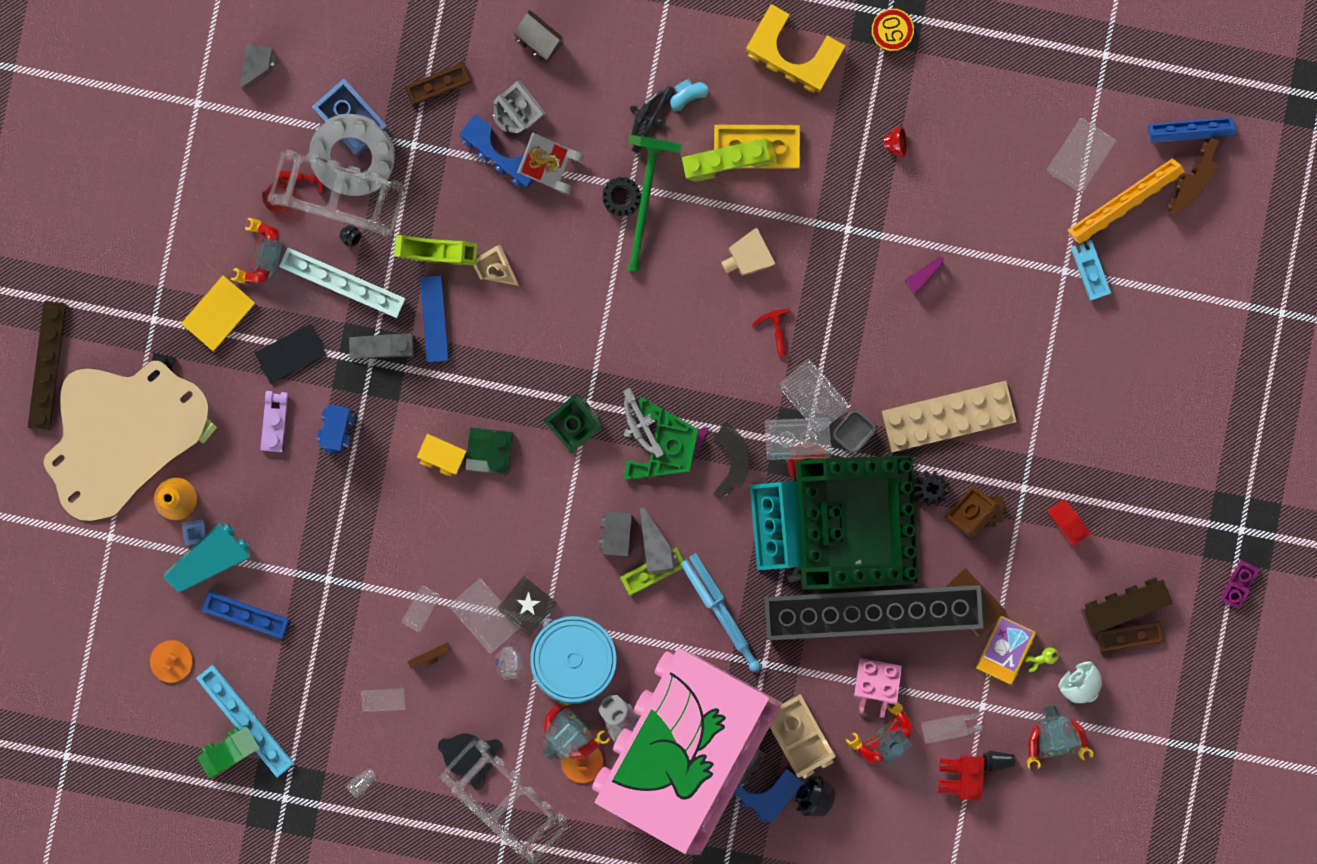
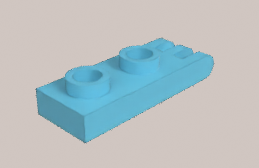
[1071,240,1111,301]

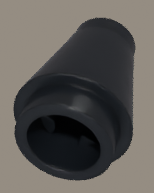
[983,751,1015,772]

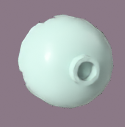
[1058,662,1102,703]

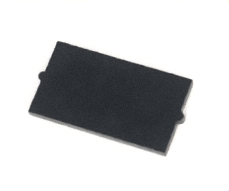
[254,324,326,384]

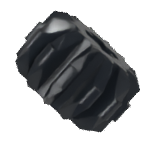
[914,471,950,507]

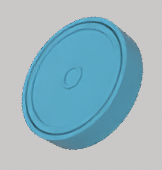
[530,616,617,704]

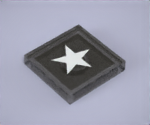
[497,576,557,636]

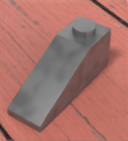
[349,334,414,359]
[640,508,678,575]

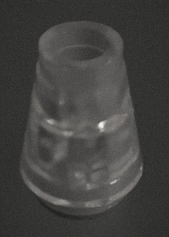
[345,768,378,799]

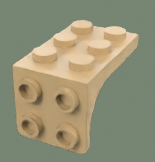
[770,694,836,779]

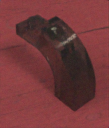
[712,422,749,499]

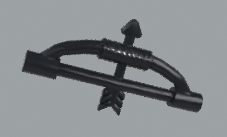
[630,86,675,154]

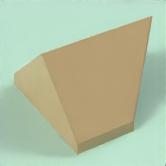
[473,245,519,286]

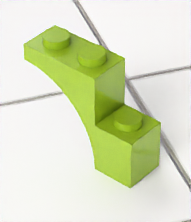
[394,235,477,265]

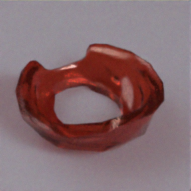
[262,179,296,213]

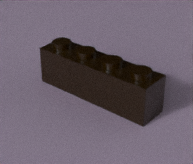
[1081,577,1173,634]

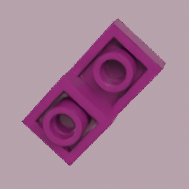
[1220,559,1260,609]

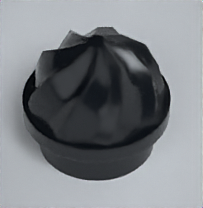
[340,225,362,247]

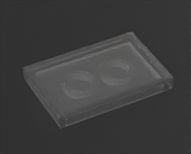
[1046,117,1116,194]
[777,359,851,434]
[765,418,831,460]
[448,578,523,654]

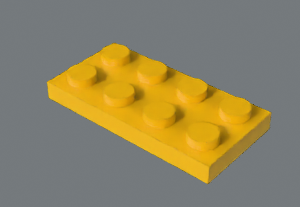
[714,125,800,169]

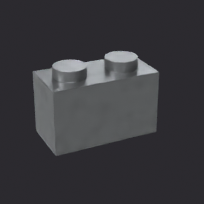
[598,511,632,556]

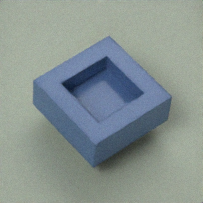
[182,519,206,546]

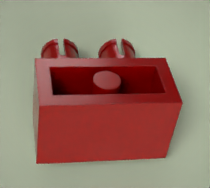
[938,754,984,801]

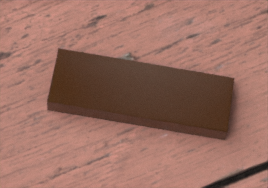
[404,62,472,106]
[1096,621,1164,653]

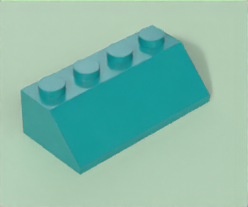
[750,481,801,570]

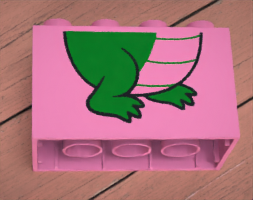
[592,648,782,855]

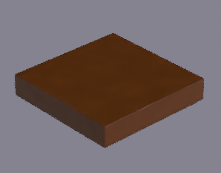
[945,485,1001,540]

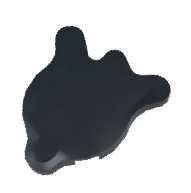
[438,733,501,790]

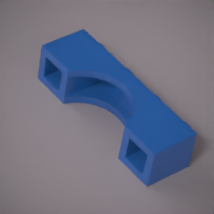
[459,114,534,189]

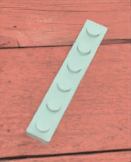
[279,248,406,318]

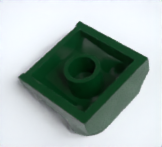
[543,393,604,454]
[466,427,513,475]

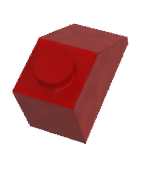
[1047,499,1091,546]

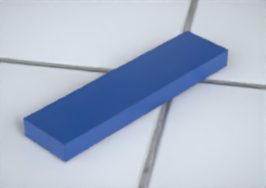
[1147,117,1236,143]
[420,275,449,363]
[202,591,290,640]

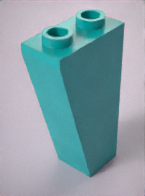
[163,521,251,593]

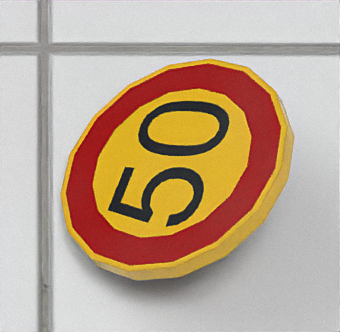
[872,9,914,51]

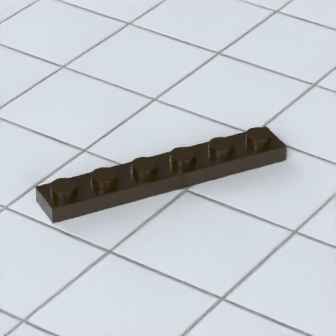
[27,301,67,431]

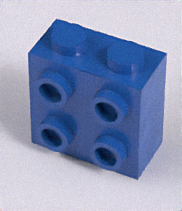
[316,404,356,455]

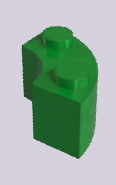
[196,726,260,779]

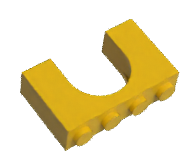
[745,4,845,93]

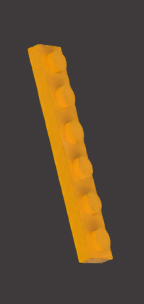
[1067,159,1185,244]

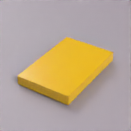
[181,275,256,352]

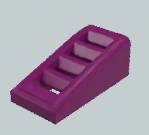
[905,256,944,295]

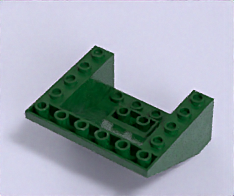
[796,456,919,589]

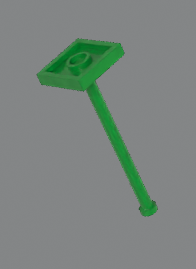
[627,134,682,272]

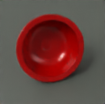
[884,126,907,157]

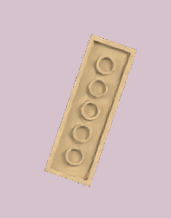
[881,381,1016,453]

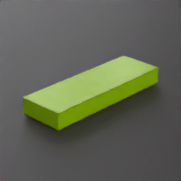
[620,547,684,596]

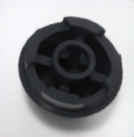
[795,775,835,817]

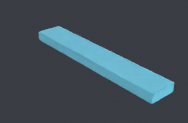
[196,664,295,778]

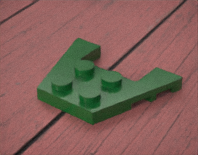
[623,397,699,480]

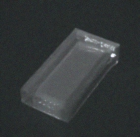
[401,585,441,633]
[361,688,406,712]

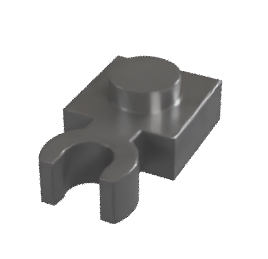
[740,749,766,784]

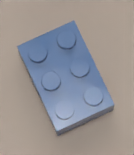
[312,78,389,157]

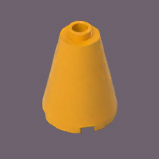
[154,478,197,520]

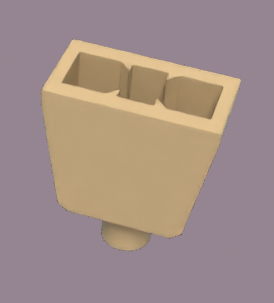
[721,228,775,276]

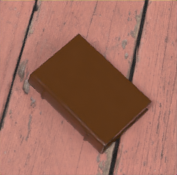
[946,568,1006,638]

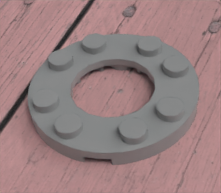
[309,114,395,196]

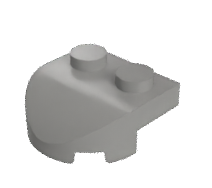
[493,80,546,133]

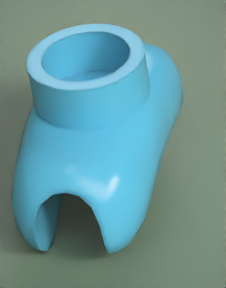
[670,79,709,111]

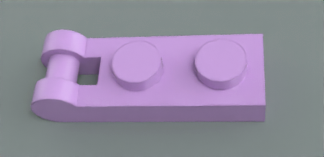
[260,391,288,452]

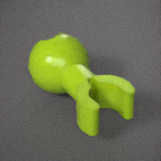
[1024,647,1059,672]

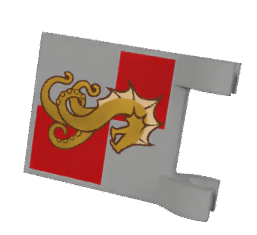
[517,133,584,194]

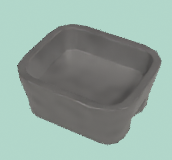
[833,411,875,453]

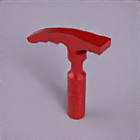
[277,170,323,194]
[752,308,790,356]

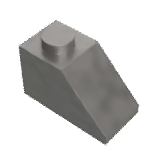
[239,44,277,89]

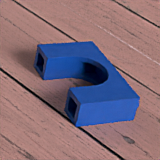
[734,768,804,823]

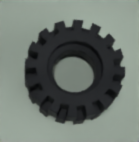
[602,177,641,217]

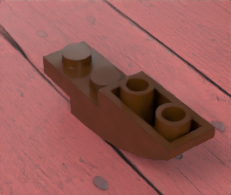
[1166,137,1219,216]

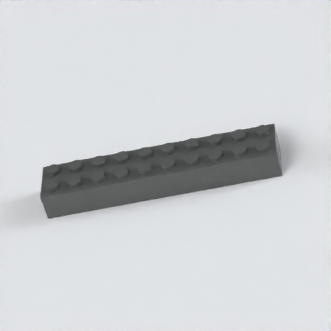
[764,585,983,640]

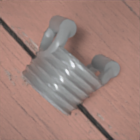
[599,695,641,742]

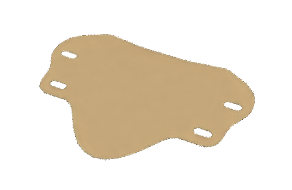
[44,361,208,521]

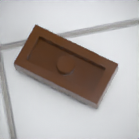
[407,642,451,669]

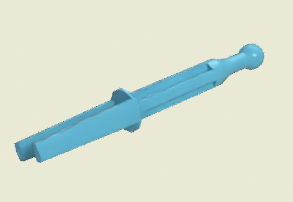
[680,553,761,673]

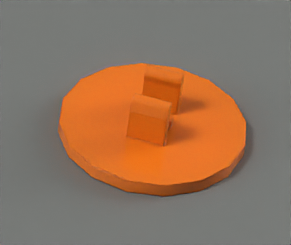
[150,640,193,683]
[561,741,603,783]

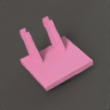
[854,658,902,718]

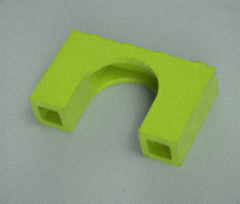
[682,138,778,182]

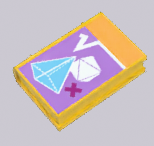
[975,616,1036,685]

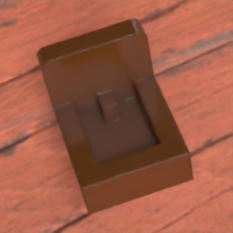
[984,496,1006,527]

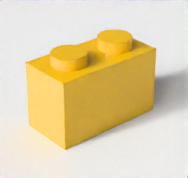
[417,434,467,477]

